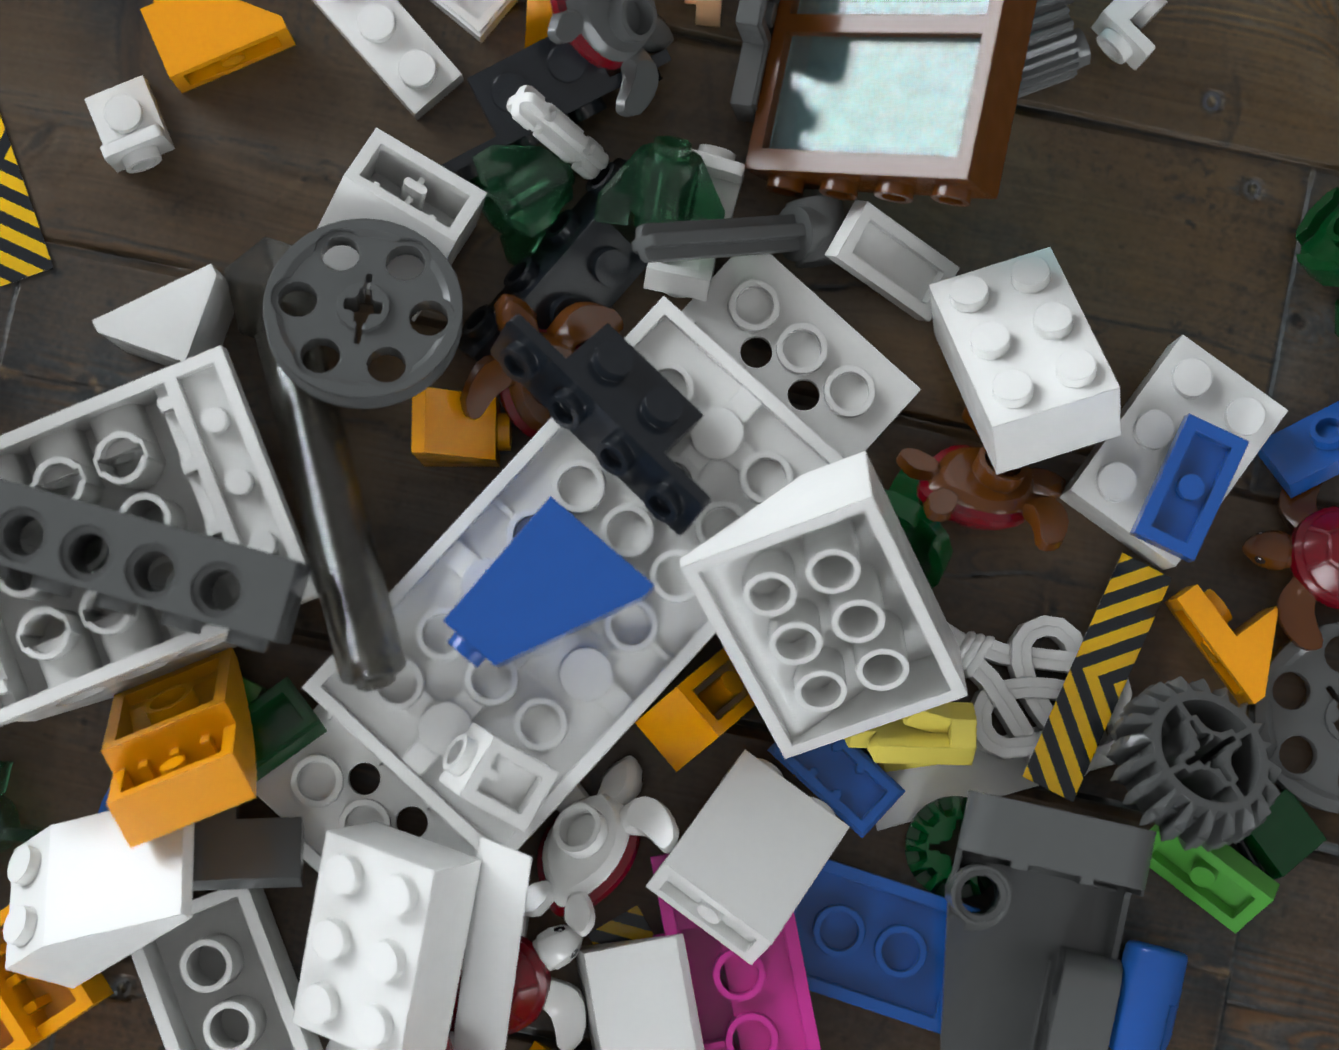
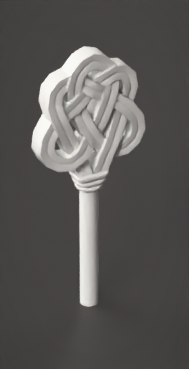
[947,615,1133,775]

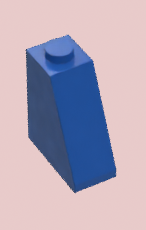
[443,496,655,668]

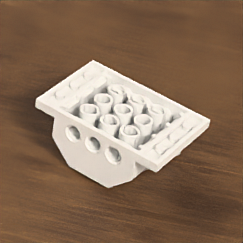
[0,345,323,727]

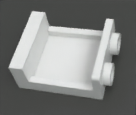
[645,750,850,965]

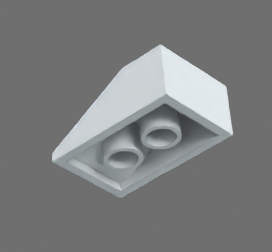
[3,811,194,989]

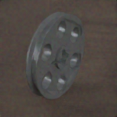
[263,218,463,409]
[1249,622,1339,813]

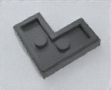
[730,0,780,123]
[193,805,304,891]

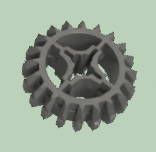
[1106,676,1283,852]

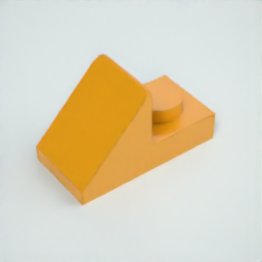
[1164,584,1278,705]

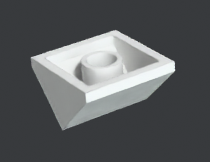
[92,264,239,366]
[576,934,704,1050]

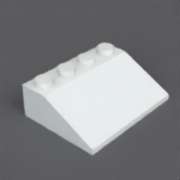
[680,451,968,759]

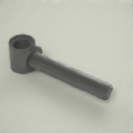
[632,195,845,268]

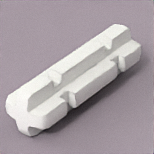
[506,85,609,180]

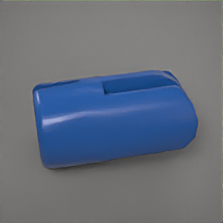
[1109,940,1188,1050]

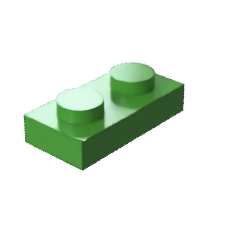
[1149,824,1280,934]

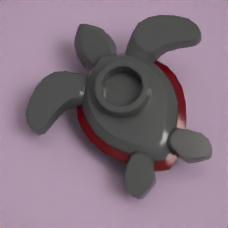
[547,0,674,117]

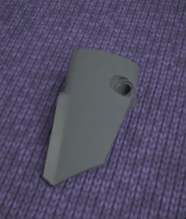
[940,790,1157,1050]

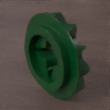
[905,796,992,899]

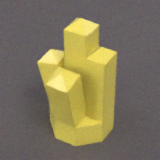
[844,702,977,772]

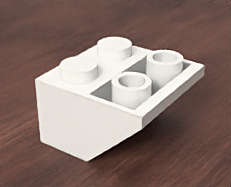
[317,127,487,322]

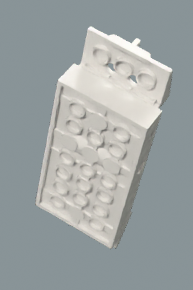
[256,254,921,873]

